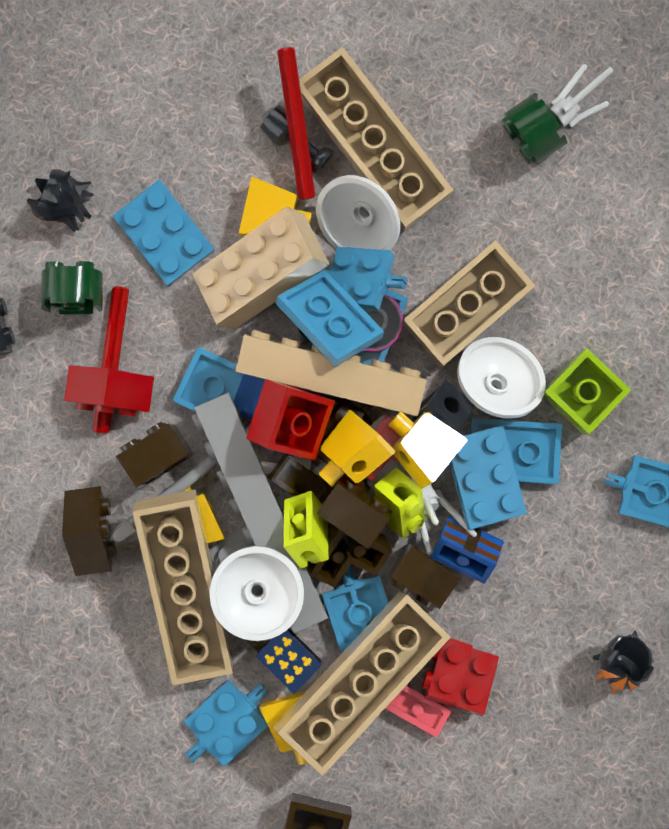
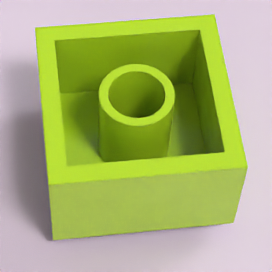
[543,348,631,435]

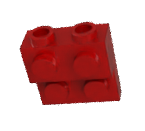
[422,638,499,716]

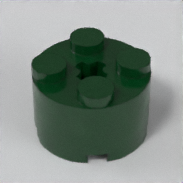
[502,93,568,165]
[41,261,103,315]

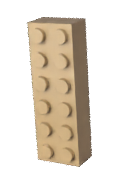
[299,46,454,233]
[235,330,427,416]
[132,489,233,686]
[273,591,450,776]

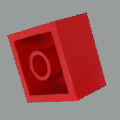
[246,379,335,460]

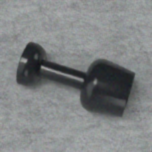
[260,105,334,175]

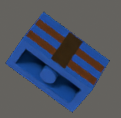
[430,515,504,584]

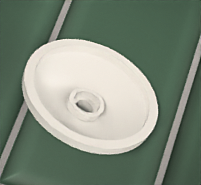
[316,175,400,250]
[457,337,546,418]
[210,546,304,641]

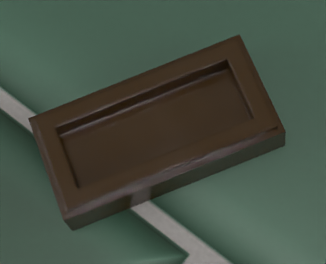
[267,453,333,504]

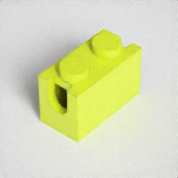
[374,467,425,540]
[283,491,329,569]

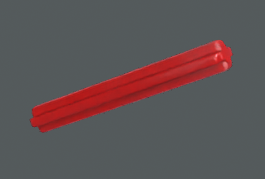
[277,47,316,200]
[92,286,129,434]

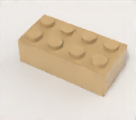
[192,206,330,329]
[402,240,535,368]

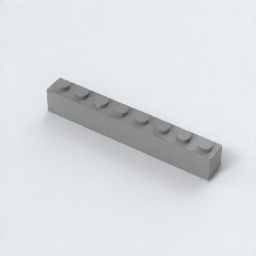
[192,392,328,633]

